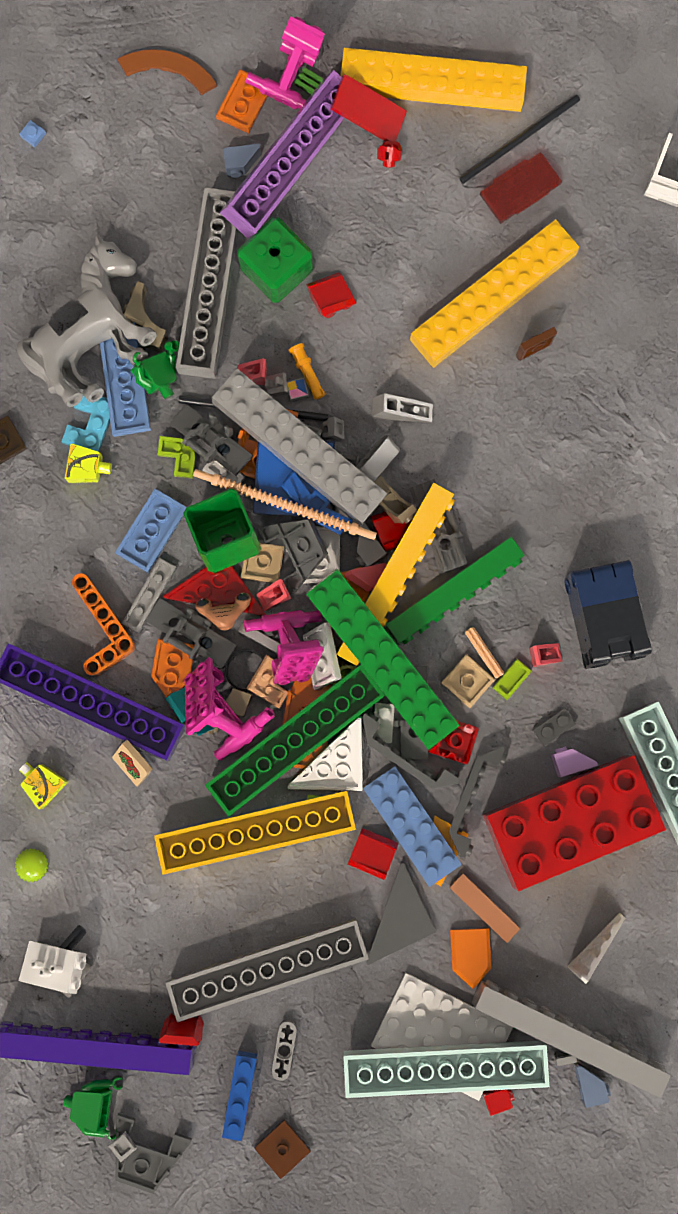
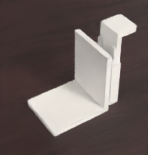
[644,133,678,207]

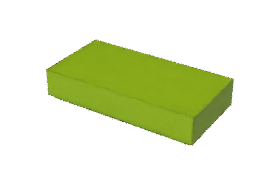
[492,659,532,700]

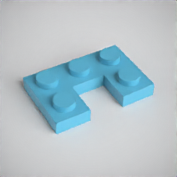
[61,396,110,452]

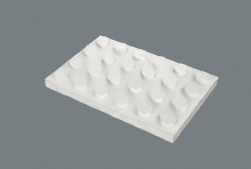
[371,972,513,1101]

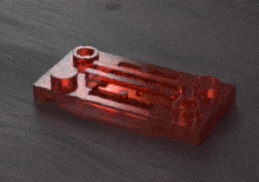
[480,152,562,224]

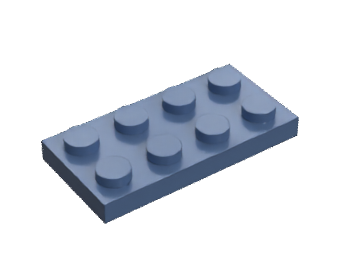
[115,489,186,573]

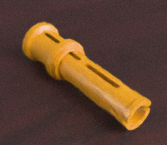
[288,343,326,400]

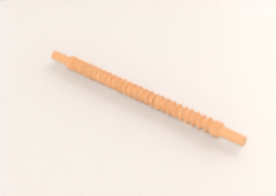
[193,469,377,540]

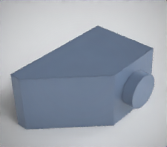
[223,143,261,178]
[573,1062,611,1108]

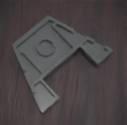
[259,519,328,595]
[115,1113,192,1194]

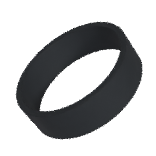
[225,649,264,692]

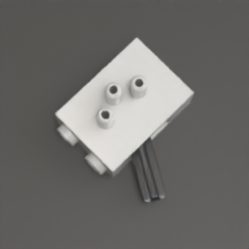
[19,925,87,994]

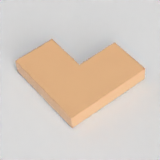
[246,655,288,708]

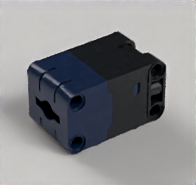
[564,560,652,669]

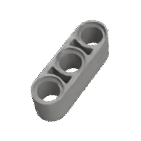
[356,435,400,482]

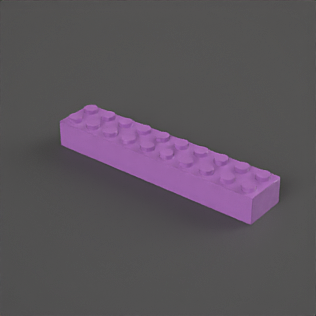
[219,70,344,238]

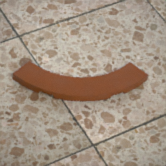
[117,49,217,95]

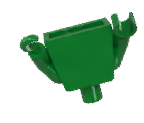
[130,341,179,399]
[63,1075,123,1140]

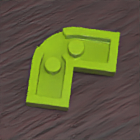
[157,436,196,479]

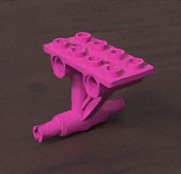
[245,16,325,109]
[244,610,324,685]
[184,657,275,761]

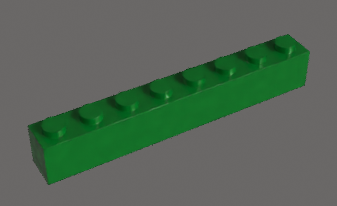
[386,537,525,645]

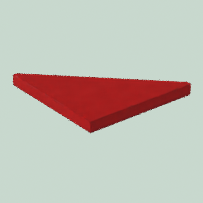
[164,566,266,616]

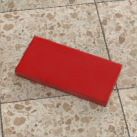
[330,74,407,141]

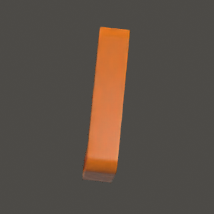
[72,573,136,677]

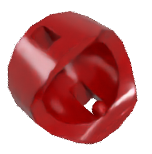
[377,141,402,167]

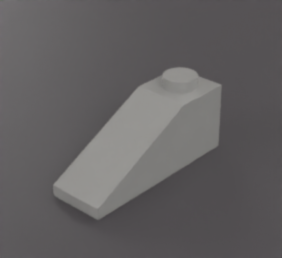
[372,393,433,423]

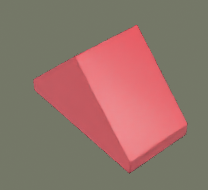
[238,358,267,385]
[345,563,387,592]
[256,579,291,611]
[529,643,563,667]

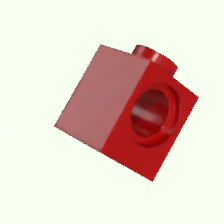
[482,1089,515,1116]

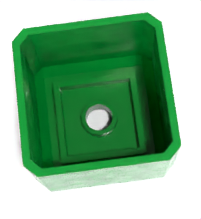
[238,217,313,303]
[183,489,262,573]

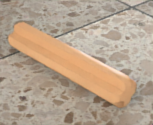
[465,627,504,678]

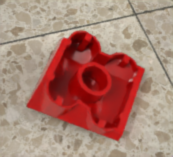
[306,272,356,318]
[371,512,412,551]
[428,720,479,765]
[348,828,399,880]
[159,1012,204,1046]

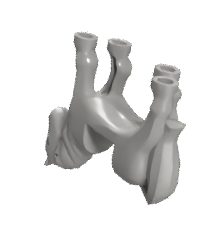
[16,235,157,407]

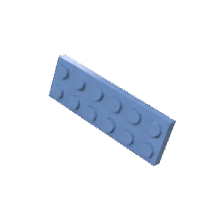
[100,323,151,437]
[363,766,462,887]

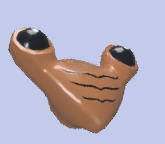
[195,593,251,630]

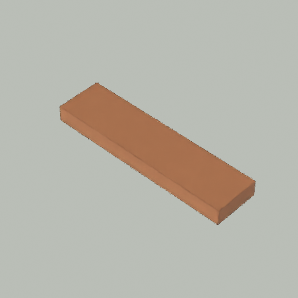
[449,873,520,943]

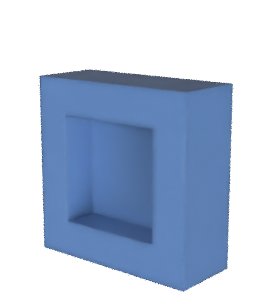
[19,120,46,147]

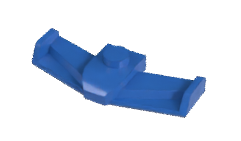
[281,470,352,535]

